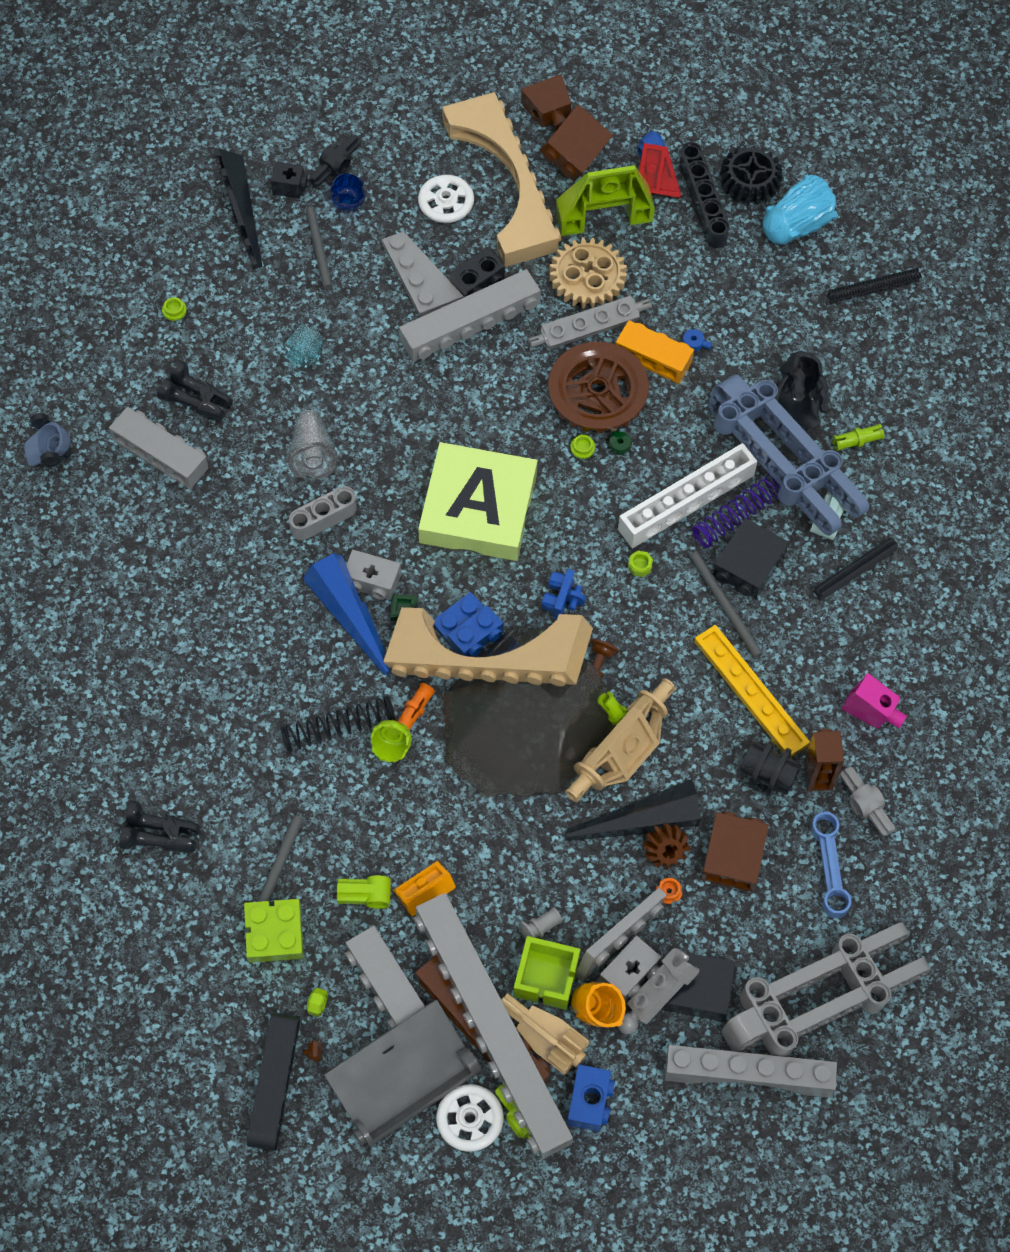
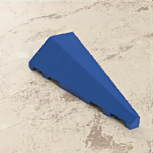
[303,553,391,675]

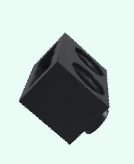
[449,247,505,297]

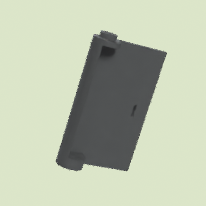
[324,999,482,1147]

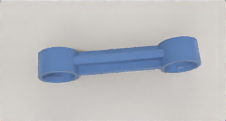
[811,812,851,918]

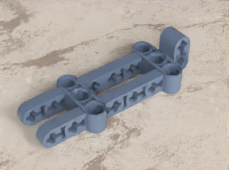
[708,375,869,536]

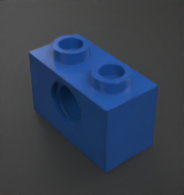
[567,1064,615,1132]

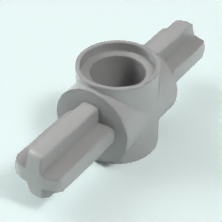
[840,767,895,836]

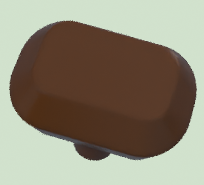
[303,1039,322,1062]

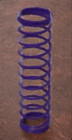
[692,474,781,548]

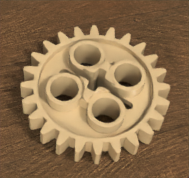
[549,238,627,309]

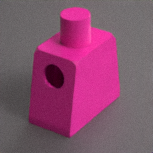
[841,673,907,729]

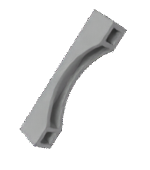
[664,1045,837,1098]

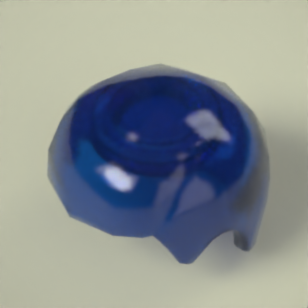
[330,173,366,211]

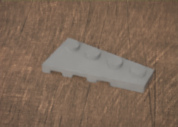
[382,231,464,317]
[575,888,667,983]

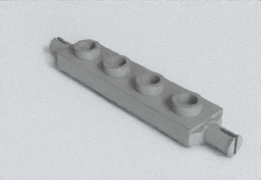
[528,296,652,350]

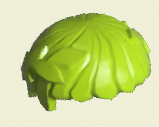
[371,720,412,762]

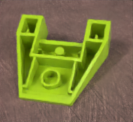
[556,165,655,236]

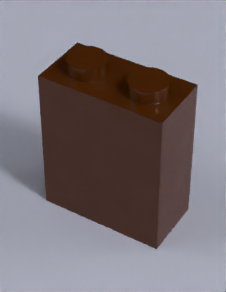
[539,104,613,181]
[701,812,769,892]

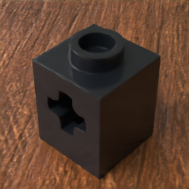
[271,162,308,199]

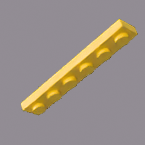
[694,625,810,758]

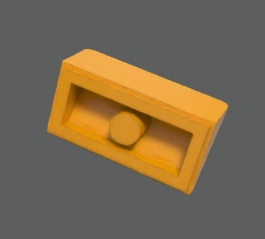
[393,861,455,916]

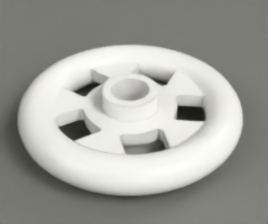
[418,175,474,223]
[436,1084,504,1152]

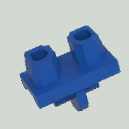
[542,569,586,620]

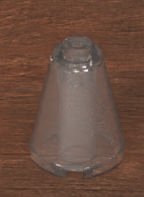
[288,410,338,479]

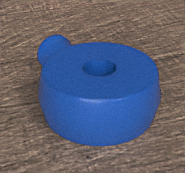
[682,329,712,352]

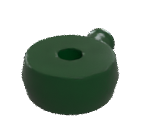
[609,428,632,455]

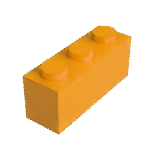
[616,320,694,384]

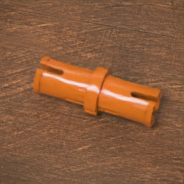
[397,683,435,731]

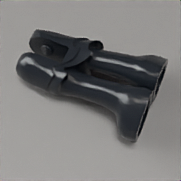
[157,360,234,421]
[119,800,201,853]

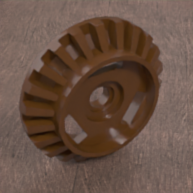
[548,342,649,433]

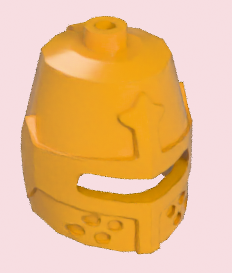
[571,982,626,1027]

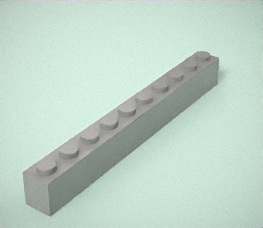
[413,893,573,1160]

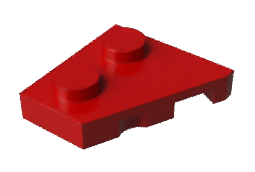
[639,143,681,198]

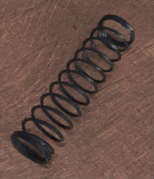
[280,695,396,753]

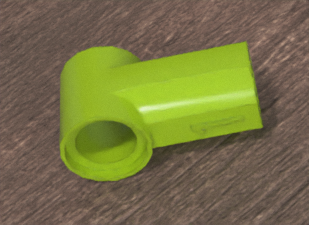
[337,875,391,909]

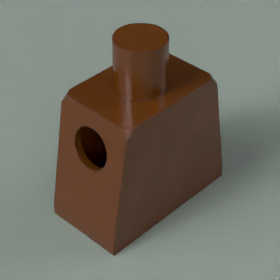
[521,74,571,129]

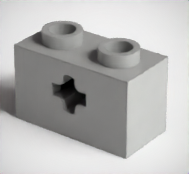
[346,549,401,601]
[599,935,661,1002]

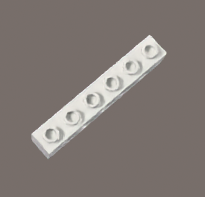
[618,443,757,548]

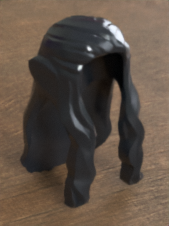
[775,351,830,430]

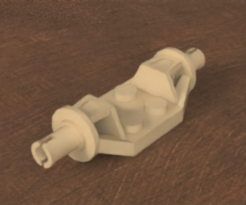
[565,678,676,803]

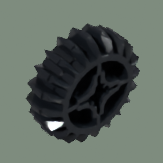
[719,145,783,205]

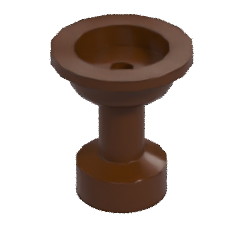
[582,639,619,683]

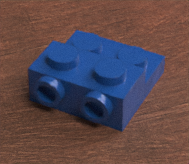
[433,592,504,657]

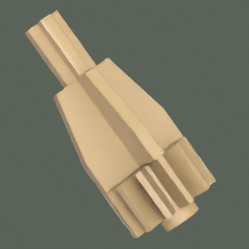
[501,993,590,1075]

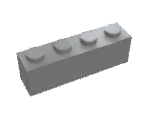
[109,407,208,490]
[344,926,424,1029]

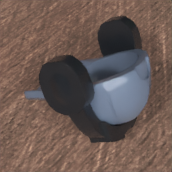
[24,413,71,467]

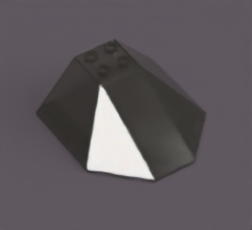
[444,624,616,797]

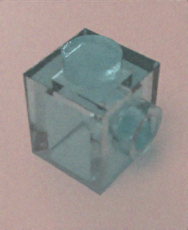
[285,323,323,368]

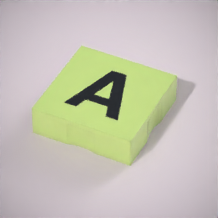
[418,442,538,561]

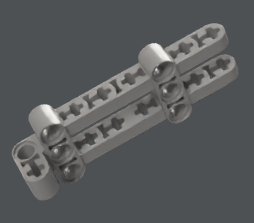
[721,922,931,1057]

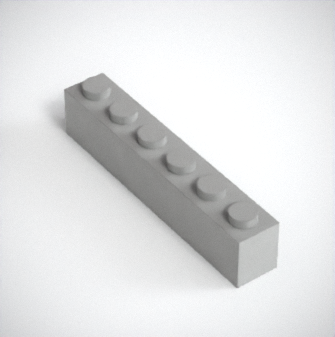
[399,269,541,362]

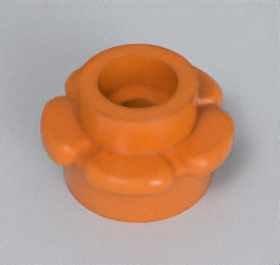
[656,878,682,904]

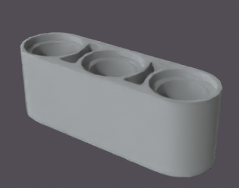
[289,486,357,540]

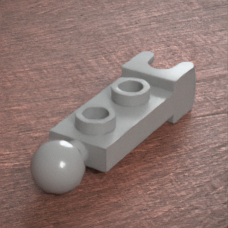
[617,948,699,1034]

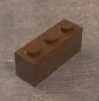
[804,729,844,792]

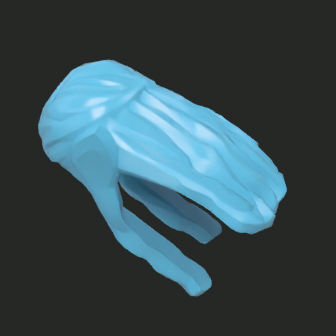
[763,174,838,245]

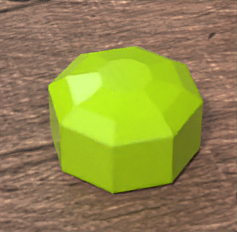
[628,551,653,577]
[307,988,328,1017]

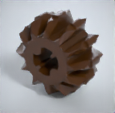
[643,823,690,870]

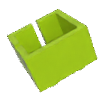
[244,899,304,963]
[513,936,581,1010]

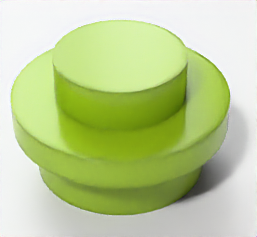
[162,297,187,321]
[571,435,595,459]

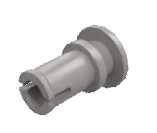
[519,908,563,940]

